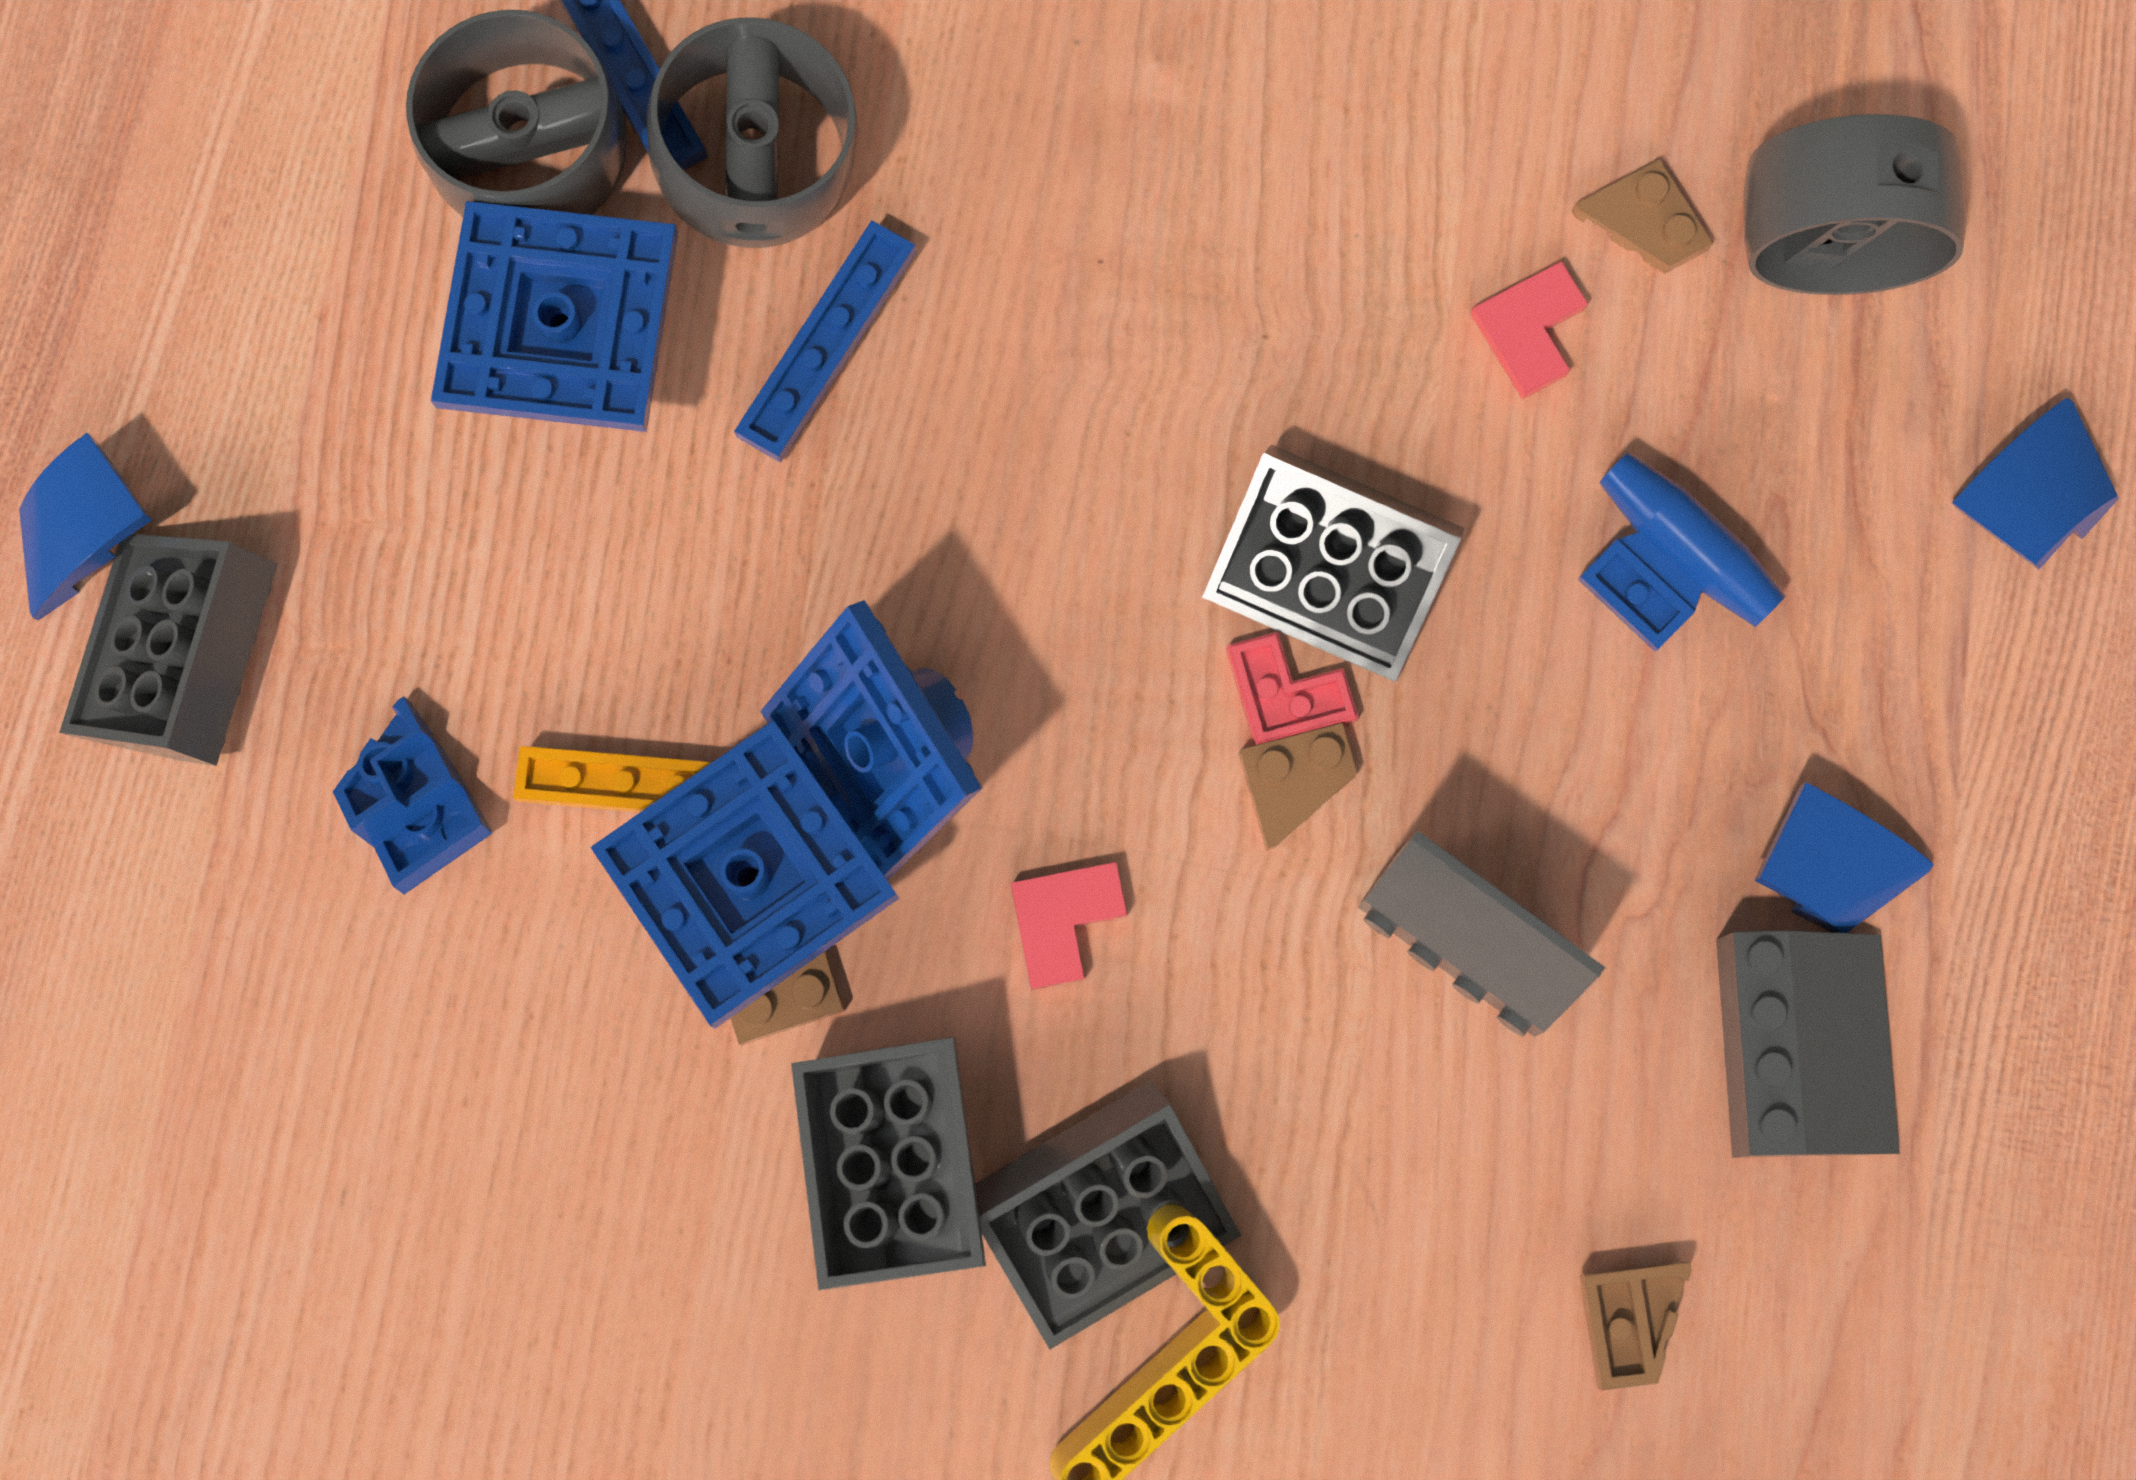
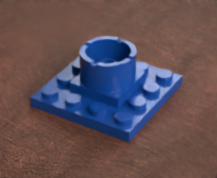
[431,201,678,432]
[760,600,982,881]
[590,720,900,1029]

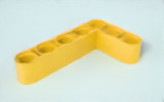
[1049,1204,1280,1480]

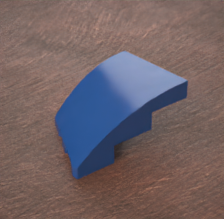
[1952,397,2119,570]
[19,433,152,621]
[333,696,492,895]
[1754,782,1934,933]

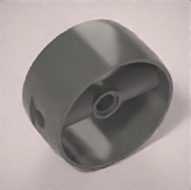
[406,10,626,217]
[647,18,858,248]
[1744,114,1967,295]

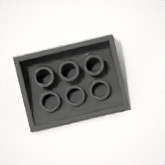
[1203,445,1464,682]
[59,534,277,766]
[1358,830,1606,1037]
[1716,931,1900,1158]
[791,1037,986,1290]
[975,1080,1241,1350]

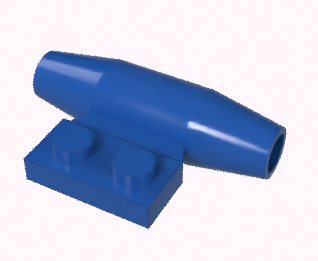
[1578,452,1786,652]

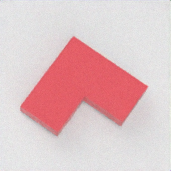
[1470,261,1588,400]
[1226,632,1359,746]
[1011,862,1127,990]

